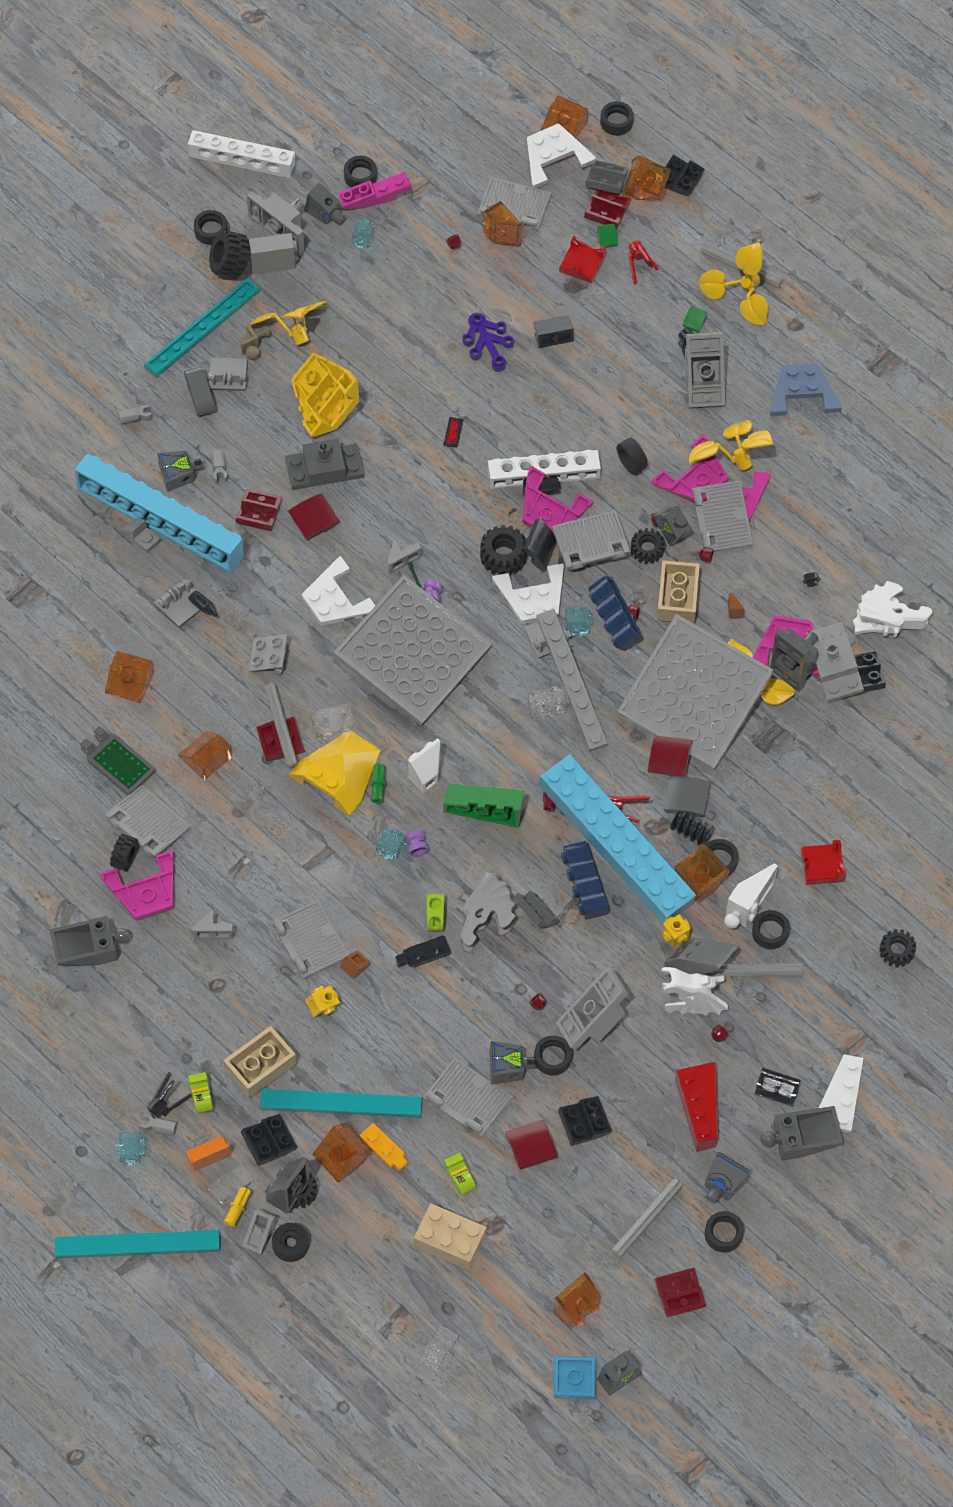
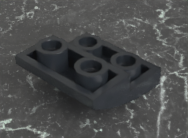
[655,154,705,196]
[523,518,557,572]
[854,651,886,692]
[558,1096,612,1146]
[240,1114,297,1166]

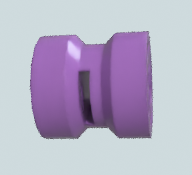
[424,580,443,602]
[405,830,429,857]

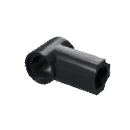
[522,476,559,497]

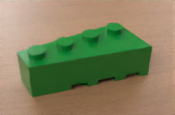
[443,784,525,828]

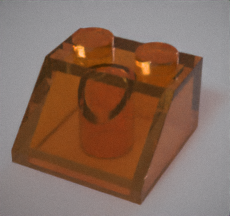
[541,96,589,139]
[622,155,671,200]
[482,201,522,247]
[105,651,154,703]
[178,731,232,780]
[675,843,730,903]
[313,1122,373,1183]
[553,1272,601,1330]

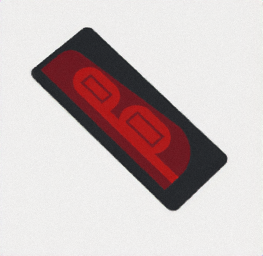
[443,417,464,448]

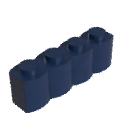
[588,575,643,651]
[561,841,608,920]

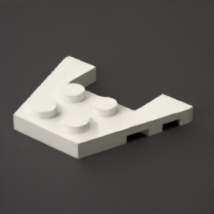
[527,123,596,188]
[302,556,375,626]
[492,563,564,624]

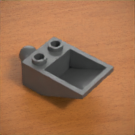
[49,916,130,966]
[664,937,737,974]
[761,1106,843,1161]

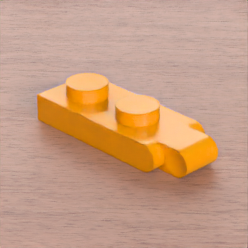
[359,1123,408,1171]

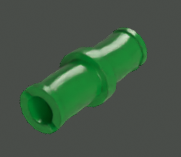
[371,764,386,804]

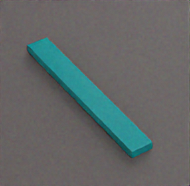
[144,278,260,378]
[260,1089,422,1118]
[55,1230,220,1259]

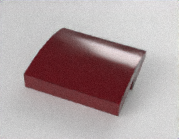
[584,189,631,229]
[236,489,282,531]
[288,493,340,541]
[256,716,305,761]
[647,735,692,777]
[505,1120,558,1170]
[654,1268,707,1318]

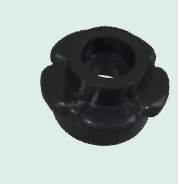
[802,572,821,587]

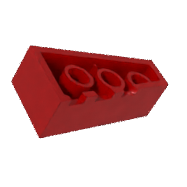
[675,1062,717,1152]

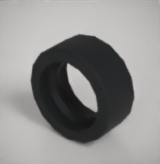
[600,101,634,136]
[344,155,377,188]
[194,210,228,245]
[616,438,648,474]
[701,839,739,878]
[752,910,790,949]
[534,1035,572,1076]
[704,1211,744,1253]

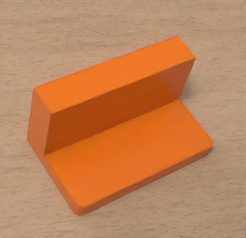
[185,1136,231,1171]

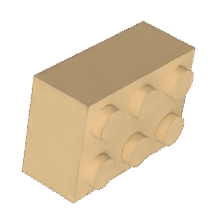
[657,560,700,623]
[223,1026,296,1098]
[414,1203,487,1271]

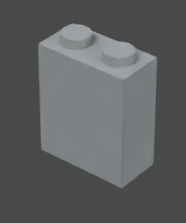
[249,233,298,274]

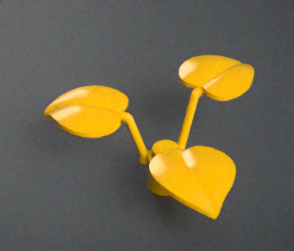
[698,243,768,325]
[248,301,328,345]
[689,420,773,471]
[728,639,795,705]

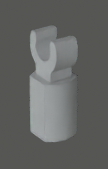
[118,405,151,424]
[211,450,227,483]
[140,1114,177,1136]

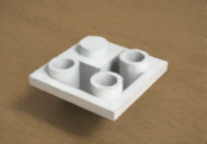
[408,738,440,794]

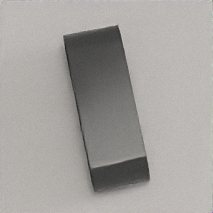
[184,367,216,416]

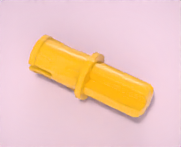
[223,1187,251,1227]

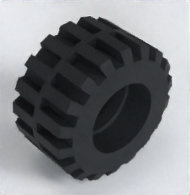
[209,230,250,278]
[480,525,527,576]

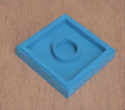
[554,1356,596,1399]

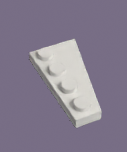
[819,1054,863,1134]

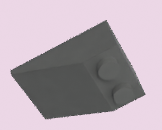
[265,1157,310,1214]

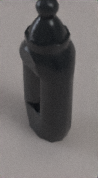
[188,591,218,617]

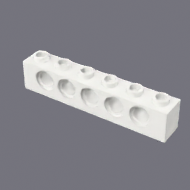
[188,130,295,178]
[488,450,601,489]

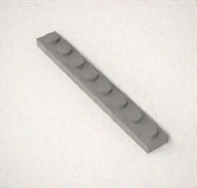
[536,609,608,752]

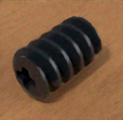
[670,810,714,846]

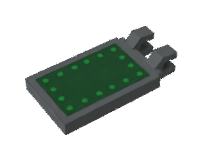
[80,726,156,796]

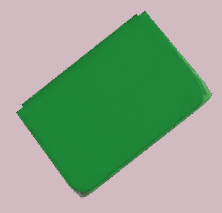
[597,224,618,247]
[682,306,707,332]

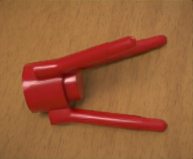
[627,240,659,284]
[607,795,650,823]

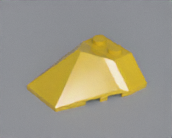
[291,352,359,437]
[288,730,381,817]

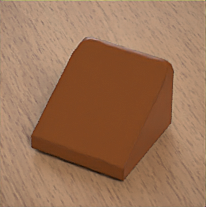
[728,593,745,619]
[340,951,371,979]

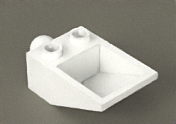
[724,863,778,929]

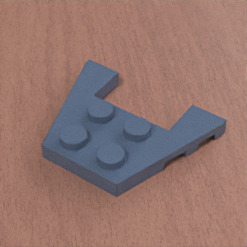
[770,364,842,416]

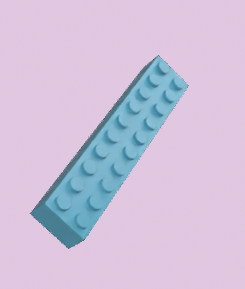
[75,454,244,574]
[538,754,696,924]

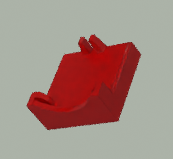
[559,236,606,284]
[800,840,846,885]

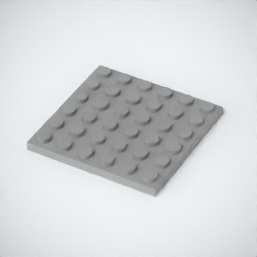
[333,575,492,726]
[617,614,774,769]

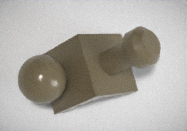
[240,324,270,359]

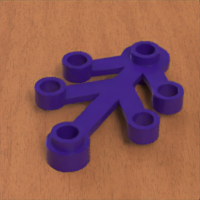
[462,313,514,372]

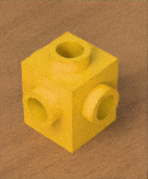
[662,915,691,949]
[305,985,340,1017]

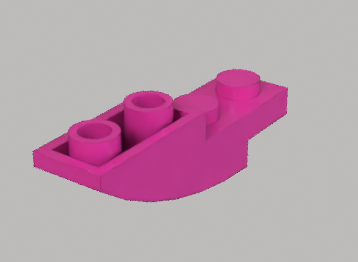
[338,172,412,209]

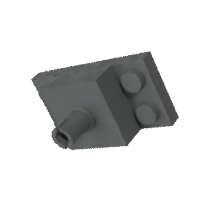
[285,438,364,490]
[770,628,819,692]

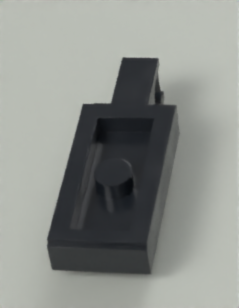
[395,935,451,968]

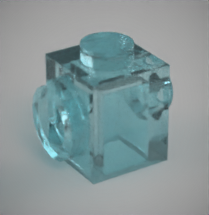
[352,217,374,248]
[565,606,593,637]
[376,826,407,859]
[115,1132,145,1165]

